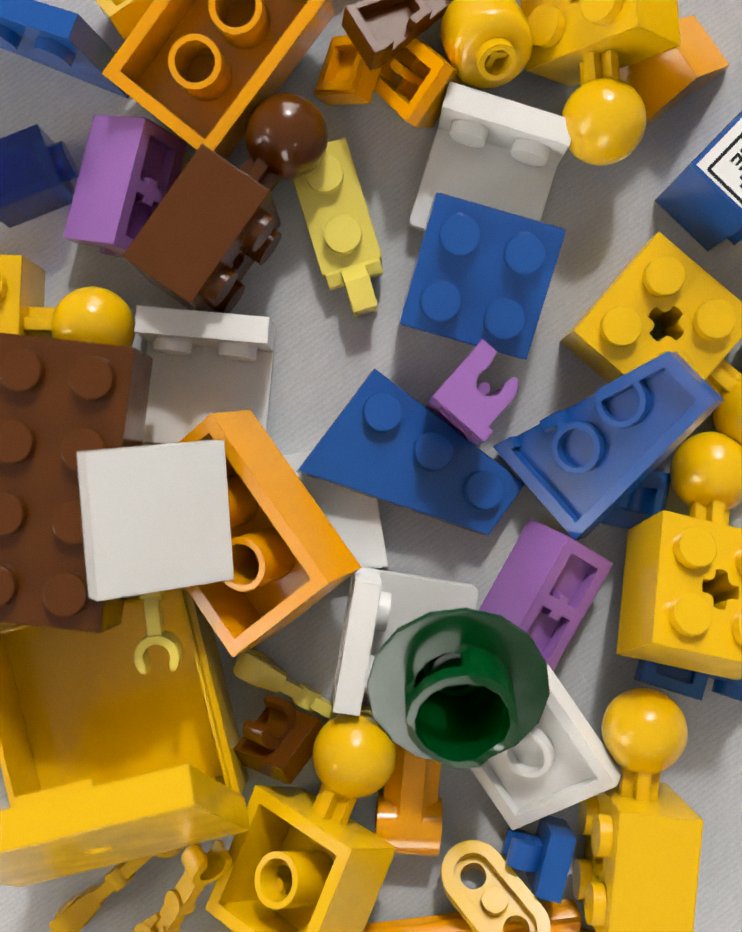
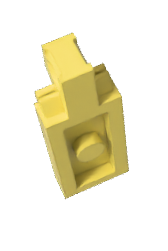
[293,137,384,318]

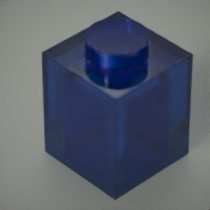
[0,124,79,228]

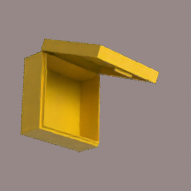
[0,587,250,887]

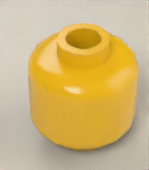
[440,0,533,89]

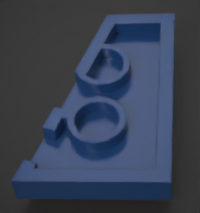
[493,351,724,540]
[296,369,525,535]

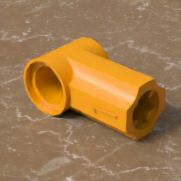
[374,743,443,857]

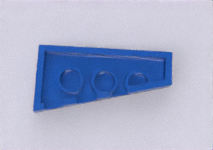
[0,0,129,99]

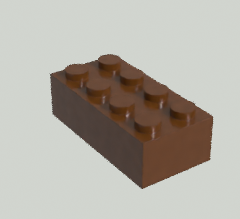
[0,333,153,633]

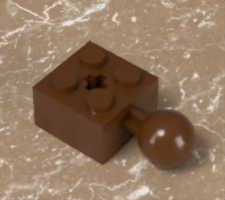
[123,93,328,313]

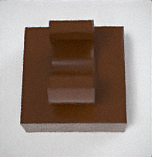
[233,694,323,785]

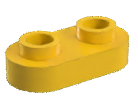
[441,840,551,932]

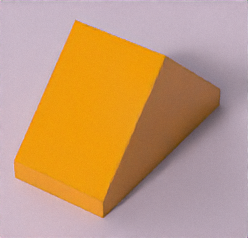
[619,15,729,125]
[375,37,463,128]

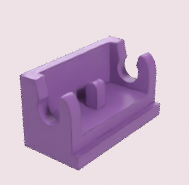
[63,115,187,258]
[425,339,518,446]
[479,518,613,671]

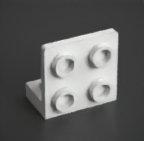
[409,81,571,231]
[134,305,276,444]
[332,567,478,716]

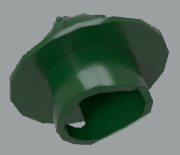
[367,608,550,769]

